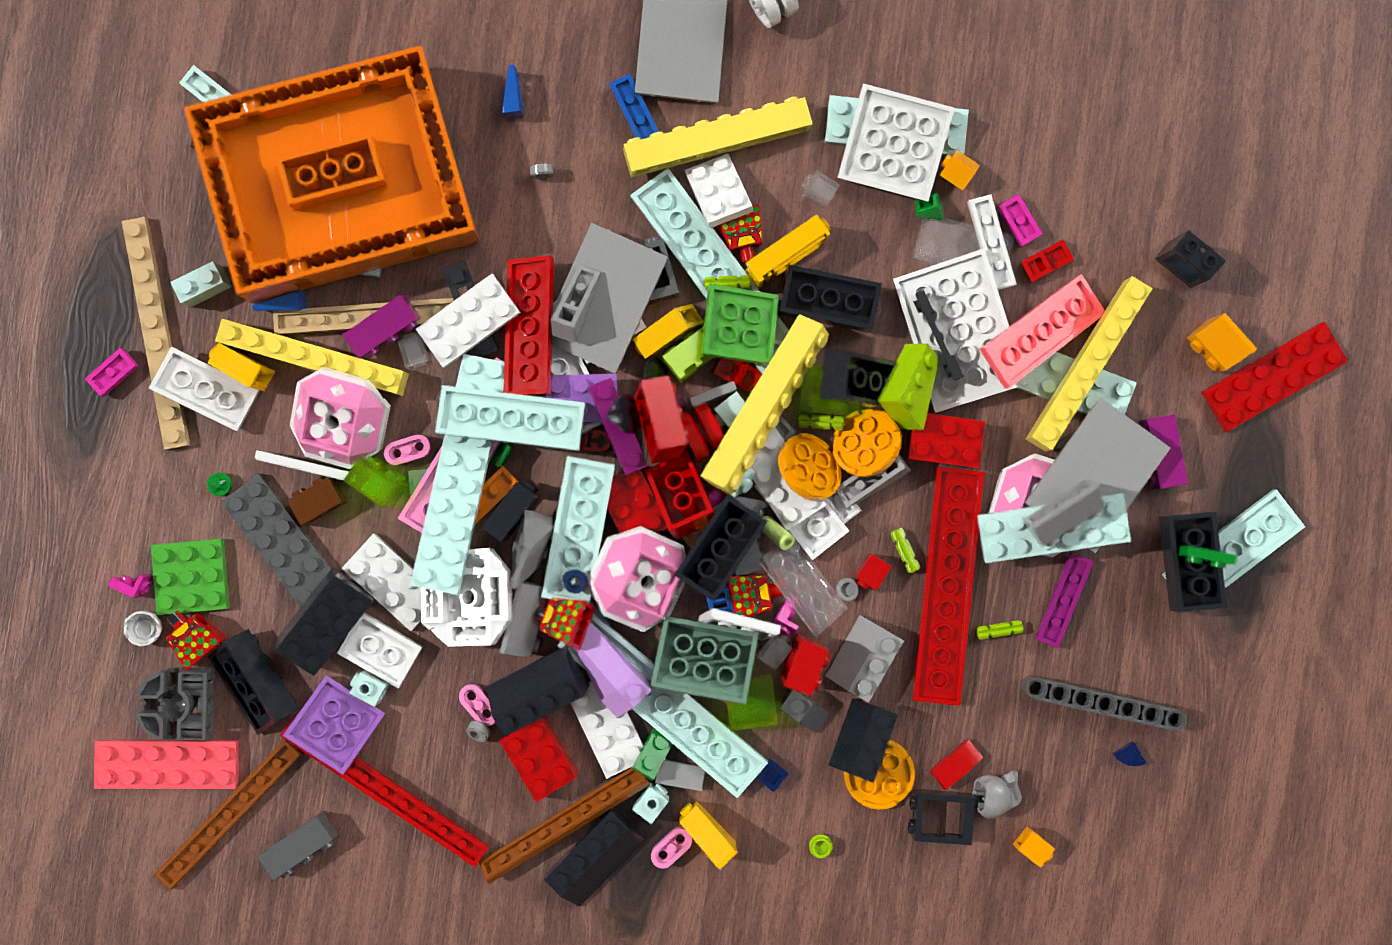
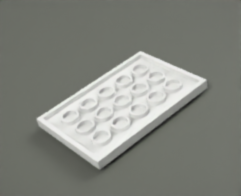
[893,248,1027,413]

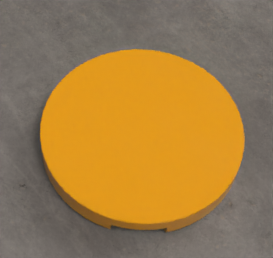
[833,408,902,477]
[778,433,842,501]
[843,740,915,810]

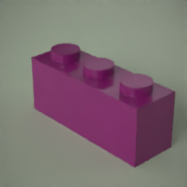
[342,294,421,359]
[1140,414,1188,489]

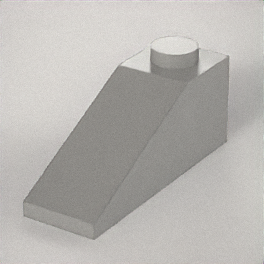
[551,265,601,343]
[836,453,911,508]

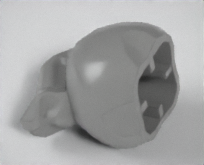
[972,770,1022,819]

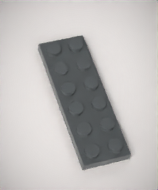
[221,473,332,608]

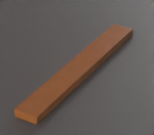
[154,739,304,891]
[479,767,651,884]

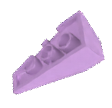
[576,621,652,718]

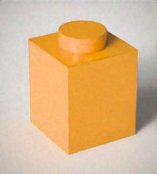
[940,150,980,191]
[1013,826,1055,868]

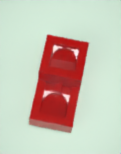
[1021,240,1074,282]
[710,358,762,393]
[930,739,983,790]

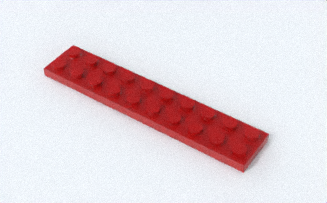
[912,467,984,706]

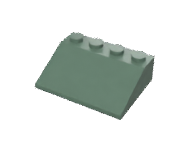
[651,616,759,705]

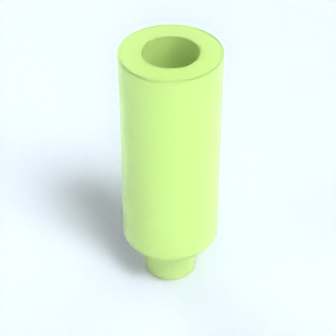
[761,514,795,550]

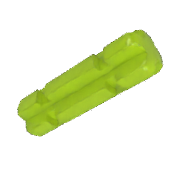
[704,275,750,290]
[798,414,845,430]
[890,528,920,573]
[976,620,1023,640]

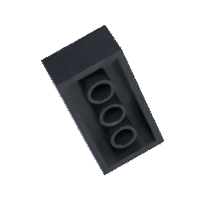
[778,265,882,333]
[820,350,896,410]
[1159,512,1227,612]
[274,567,373,676]

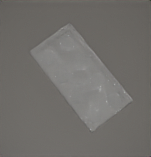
[912,218,1015,265]
[758,534,848,636]

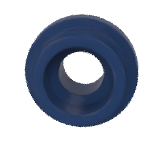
[563,569,588,594]

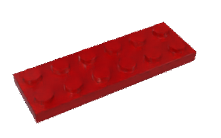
[504,255,554,396]
[1201,321,1348,432]

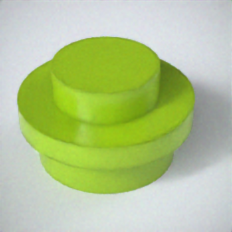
[809,834,833,858]

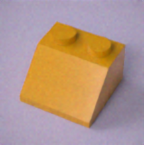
[1187,313,1257,372]

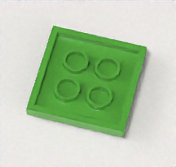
[701,284,779,365]
[151,539,230,615]

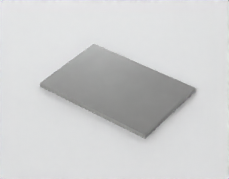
[635,0,727,104]
[552,223,669,374]
[1024,398,1170,553]

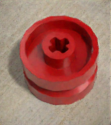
[681,402,724,463]

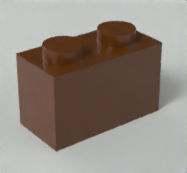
[287,476,348,525]

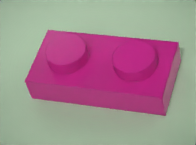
[997,194,1043,247]
[85,348,139,397]

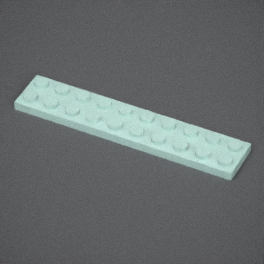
[630,168,789,374]
[410,354,504,595]
[558,613,768,798]

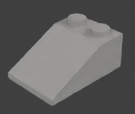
[511,510,555,589]

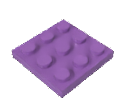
[283,675,386,775]

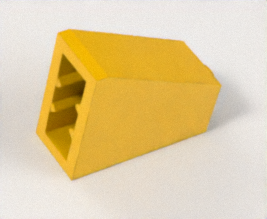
[633,304,704,359]
[208,343,275,392]
[679,801,737,869]

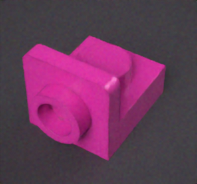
[108,574,152,598]
[772,595,799,637]

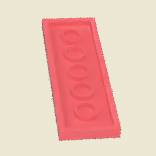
[979,274,1105,389]
[94,740,239,789]

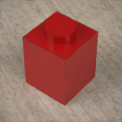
[854,553,892,591]

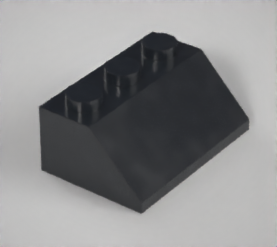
[828,698,898,783]

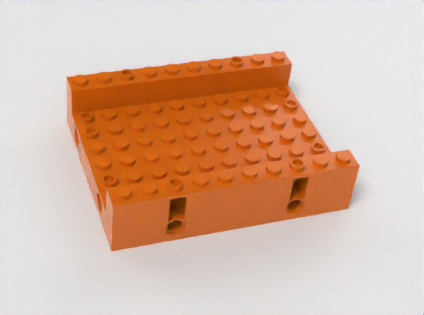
[184,45,480,304]

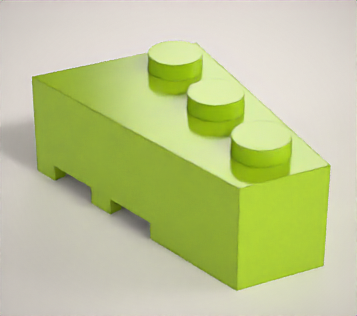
[663,321,714,383]
[877,344,939,430]

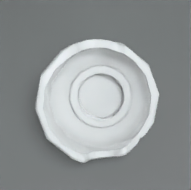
[124,610,162,647]

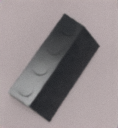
[674,495,768,602]
[208,629,299,735]
[486,645,590,736]
[544,807,646,907]

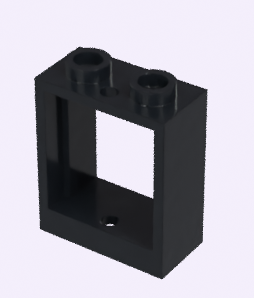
[1155,230,1226,288]
[482,481,541,542]
[908,789,975,845]

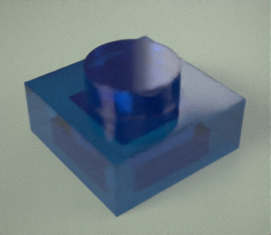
[756,758,789,792]

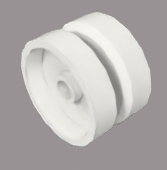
[749,0,799,28]

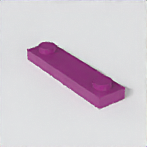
[588,378,648,475]
[1034,552,1094,648]

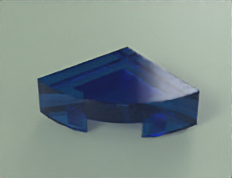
[1112,742,1146,766]

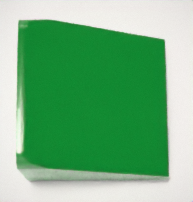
[915,193,944,220]
[490,442,514,468]

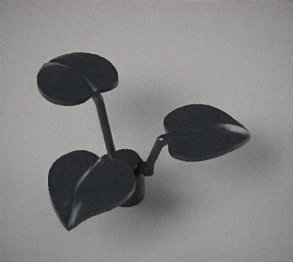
[606,356,685,453]

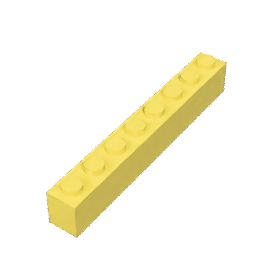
[623,96,813,178]
[1026,276,1152,452]
[701,314,829,495]
[215,319,409,396]

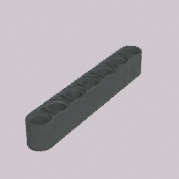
[1021,675,1187,731]

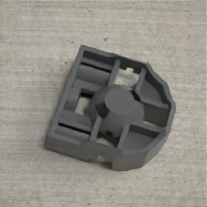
[137,667,215,740]

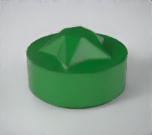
[207,473,233,496]

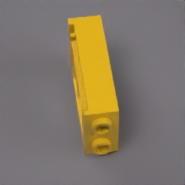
[744,214,831,289]

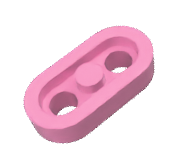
[384,435,432,465]
[459,684,495,726]
[651,826,692,868]

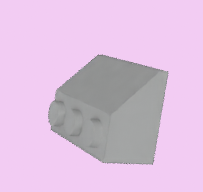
[1023,480,1106,547]
[500,580,551,657]
[825,615,904,703]

